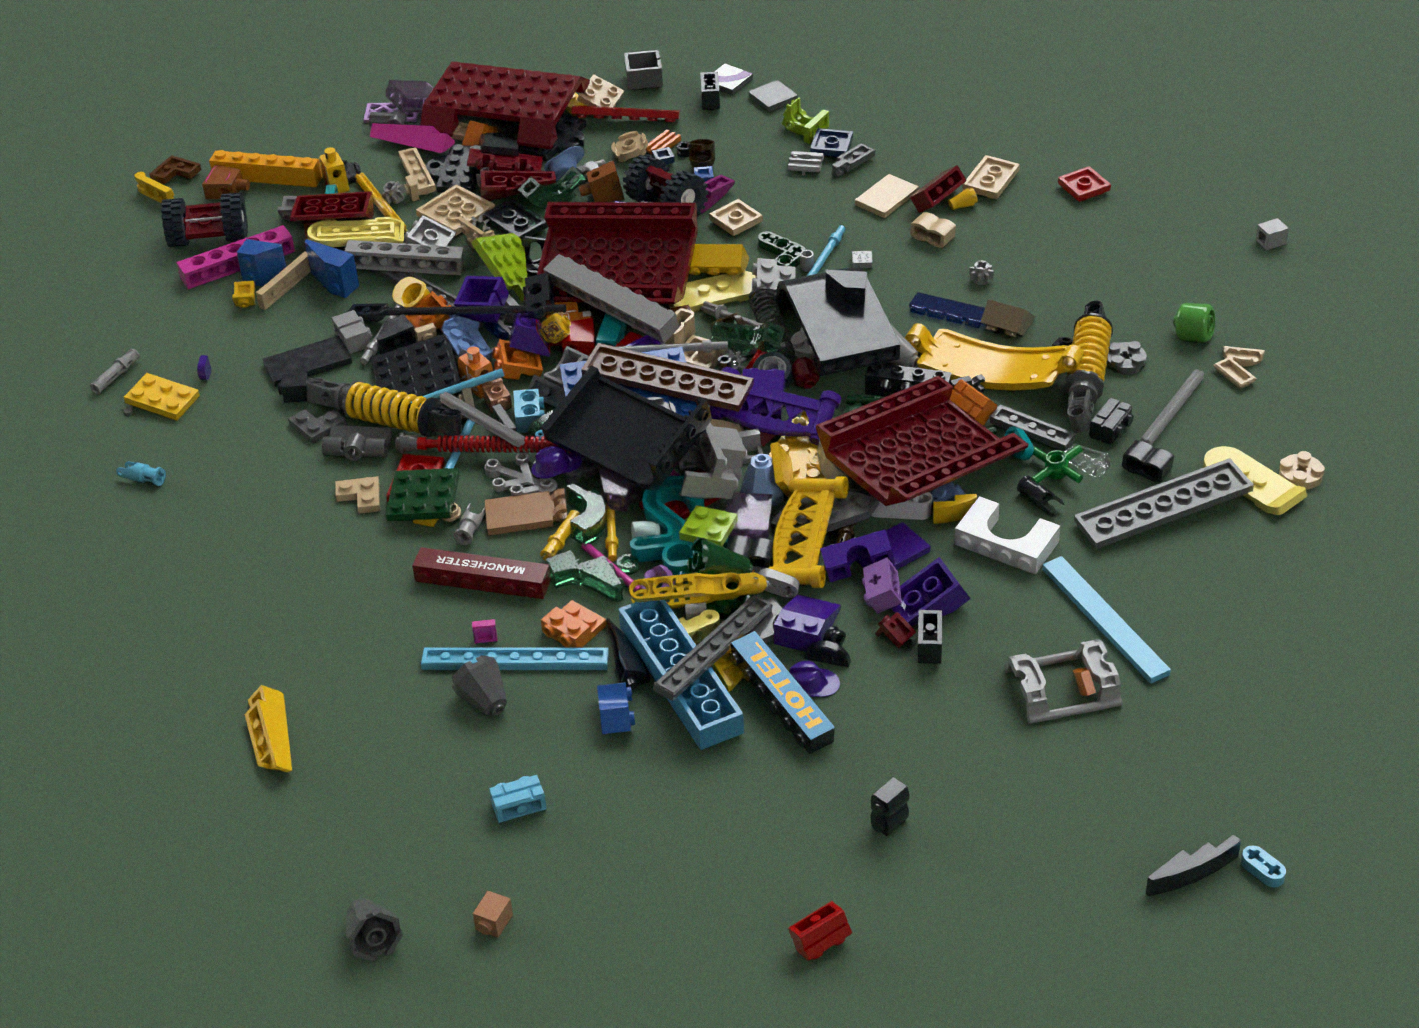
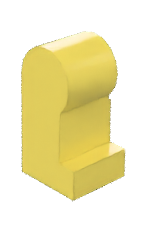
[678,610,720,645]

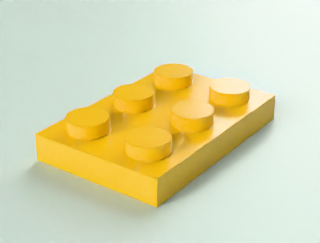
[124,373,200,421]

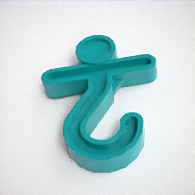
[630,476,728,582]

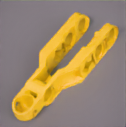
[629,572,767,609]

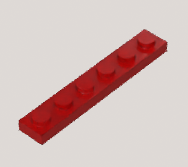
[571,105,680,122]

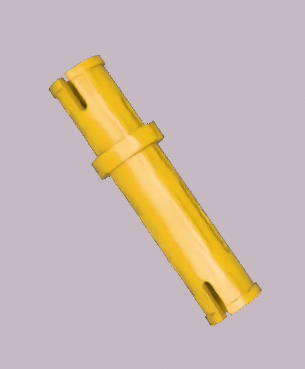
[540,510,582,562]

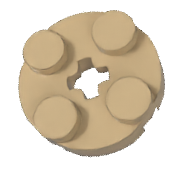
[611,131,648,162]
[1279,451,1325,489]

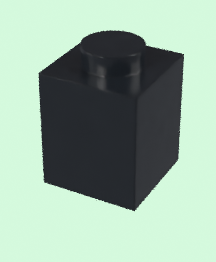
[278,372,308,403]

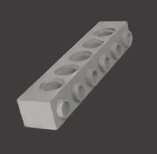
[345,240,463,275]

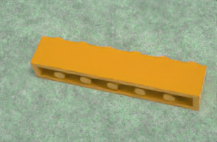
[209,150,322,187]

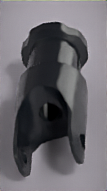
[1017,475,1065,516]

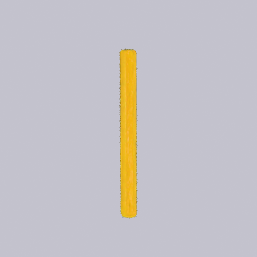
[355,172,407,233]

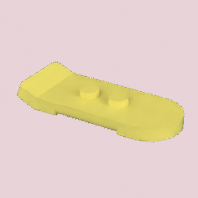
[307,217,404,247]
[668,271,755,312]
[1203,446,1307,515]

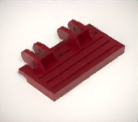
[467,148,543,171]

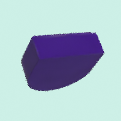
[197,355,212,380]

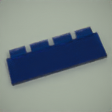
[909,292,985,328]

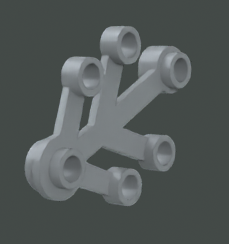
[484,452,558,496]

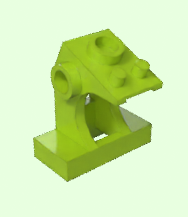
[781,97,829,144]

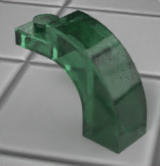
[518,166,586,209]
[566,483,606,547]

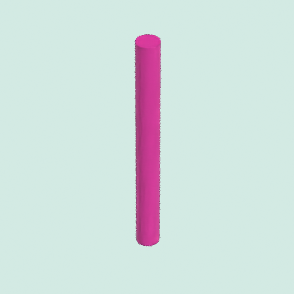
[581,541,642,593]

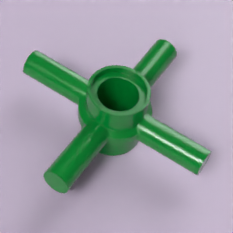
[1032,445,1083,484]

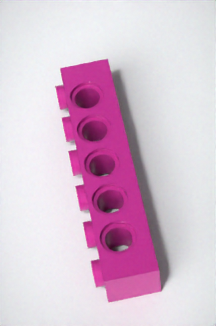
[176,225,295,289]

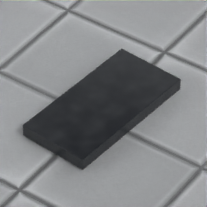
[262,335,352,387]

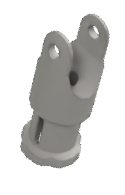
[453,503,485,545]

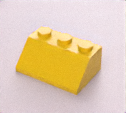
[689,244,749,275]

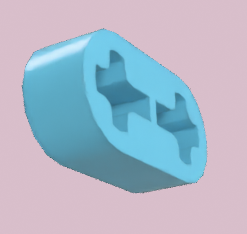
[1241,846,1286,887]

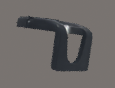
[522,236,545,276]

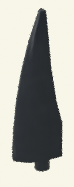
[606,618,650,690]

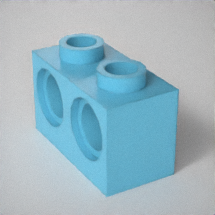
[513,389,545,433]

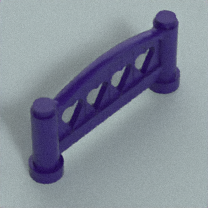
[709,367,842,445]

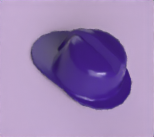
[531,446,582,479]
[789,661,840,697]

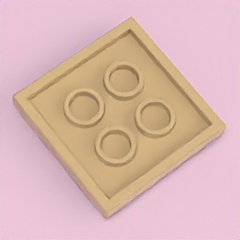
[416,185,495,236]

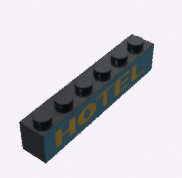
[729,631,835,754]

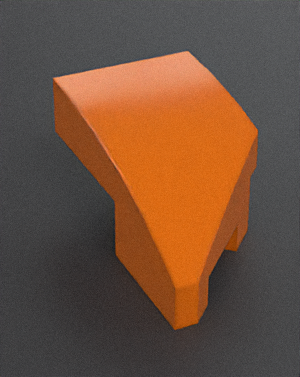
[1073,667,1096,696]

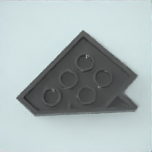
[770,491,880,545]

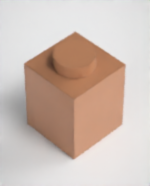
[473,891,513,938]

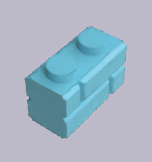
[489,775,547,823]

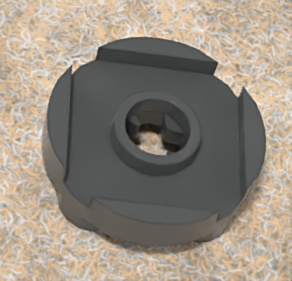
[1107,341,1147,374]

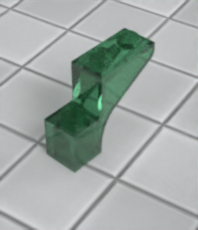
[709,321,785,355]
[546,550,625,602]

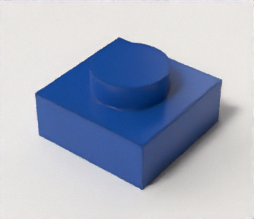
[694,166,714,182]

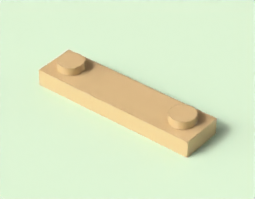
[398,147,436,195]
[256,251,311,310]

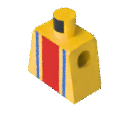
[319,147,350,193]

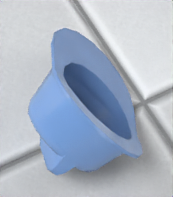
[544,146,584,182]

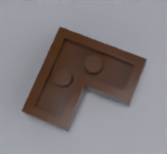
[149,155,202,184]

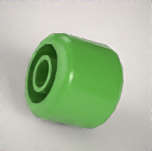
[1173,303,1216,342]

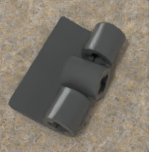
[322,426,392,461]

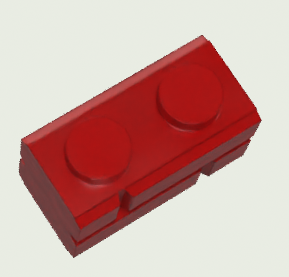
[788,901,852,961]

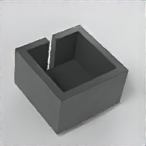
[624,50,663,90]

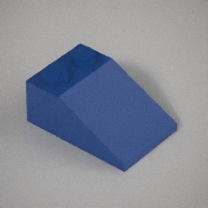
[305,239,359,298]

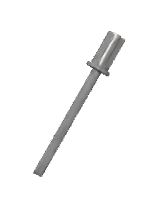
[701,301,775,332]

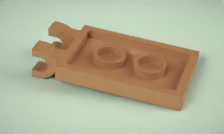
[485,488,568,536]

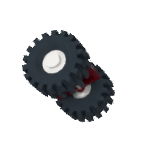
[623,154,709,216]
[161,192,248,247]

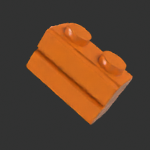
[950,379,998,425]

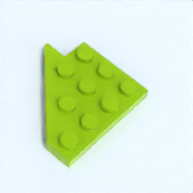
[471,233,527,303]

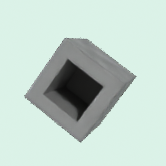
[1256,218,1289,250]

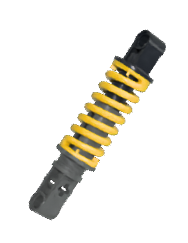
[1064,300,1113,433]
[306,378,462,437]

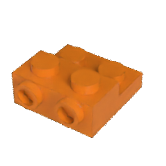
[405,291,452,332]
[492,339,543,380]
[541,600,607,648]

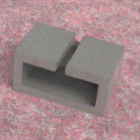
[332,310,372,354]

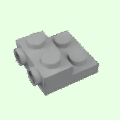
[404,215,456,246]
[752,258,796,300]

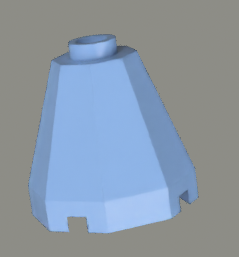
[740,454,784,509]

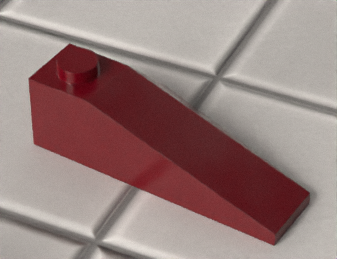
[480,171,556,201]

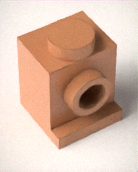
[482,378,512,413]

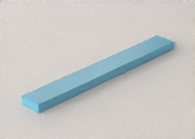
[1042,556,1171,684]
[421,648,609,670]

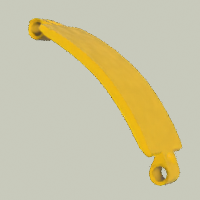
[905,323,1084,390]

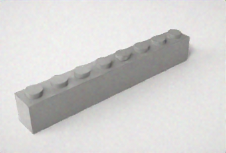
[543,254,679,343]

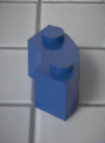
[597,682,635,734]

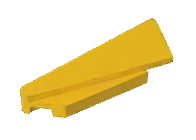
[244,685,292,773]

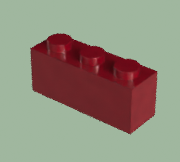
[910,165,967,213]

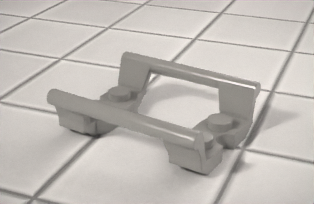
[1004,639,1122,724]

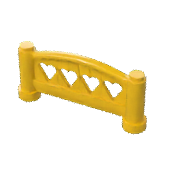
[766,476,849,588]

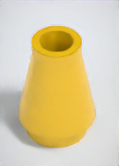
[948,188,978,210]

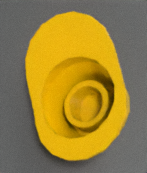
[392,277,430,308]

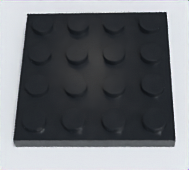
[371,334,461,397]

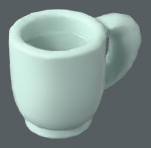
[631,521,660,539]

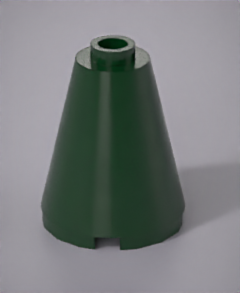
[687,537,753,575]

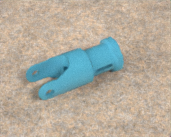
[116,461,166,486]

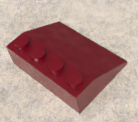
[290,191,374,224]

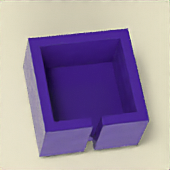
[454,276,509,322]

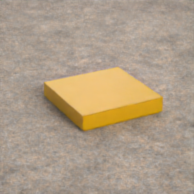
[770,442,794,498]

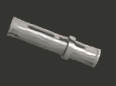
[90,348,140,394]

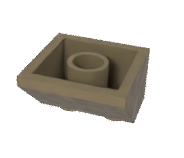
[981,299,1035,338]

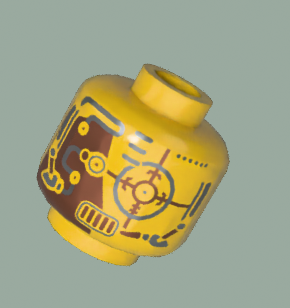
[540,313,571,344]

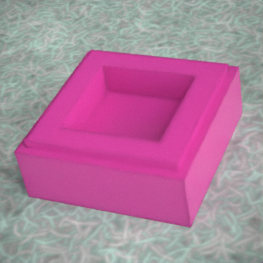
[472,619,498,644]

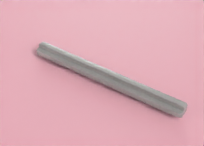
[1141,369,1204,445]
[439,392,525,447]

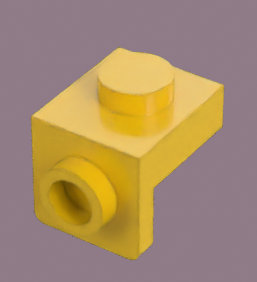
[232,281,255,308]

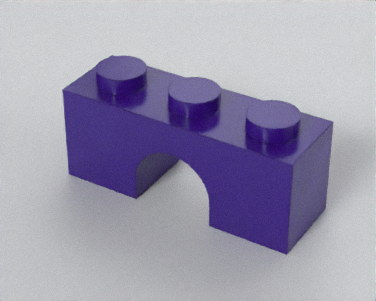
[820,530,895,582]

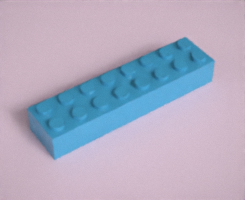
[618,593,744,750]

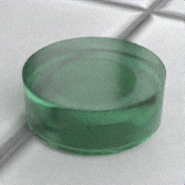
[616,554,639,575]

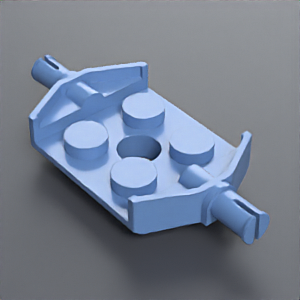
[441,315,493,360]

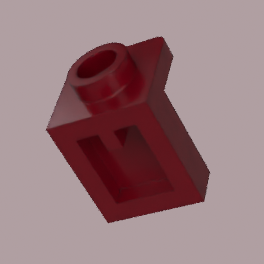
[875,612,916,649]

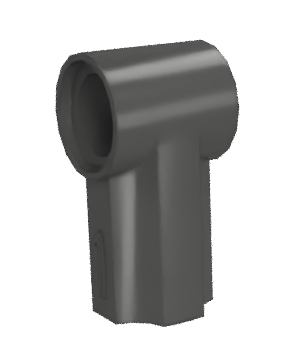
[369,109,407,127]

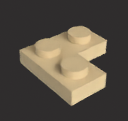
[335,476,380,514]

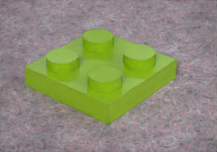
[679,505,738,546]

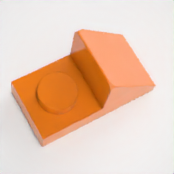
[462,120,497,146]

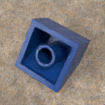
[236,239,286,286]

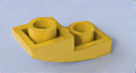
[933,494,977,524]

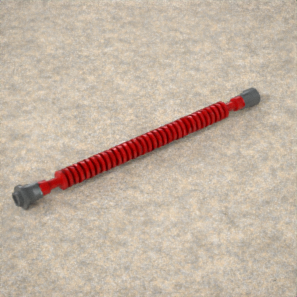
[396,433,571,454]

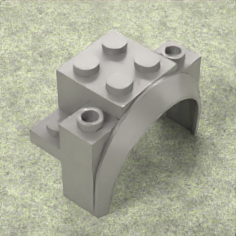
[679,423,747,499]

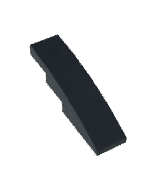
[1146,835,1241,897]

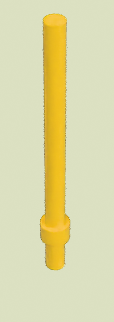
[605,470,619,562]

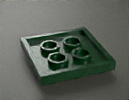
[385,468,460,521]

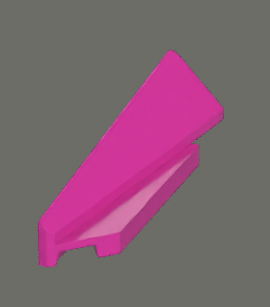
[370,123,455,153]

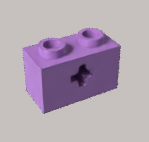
[862,558,902,614]

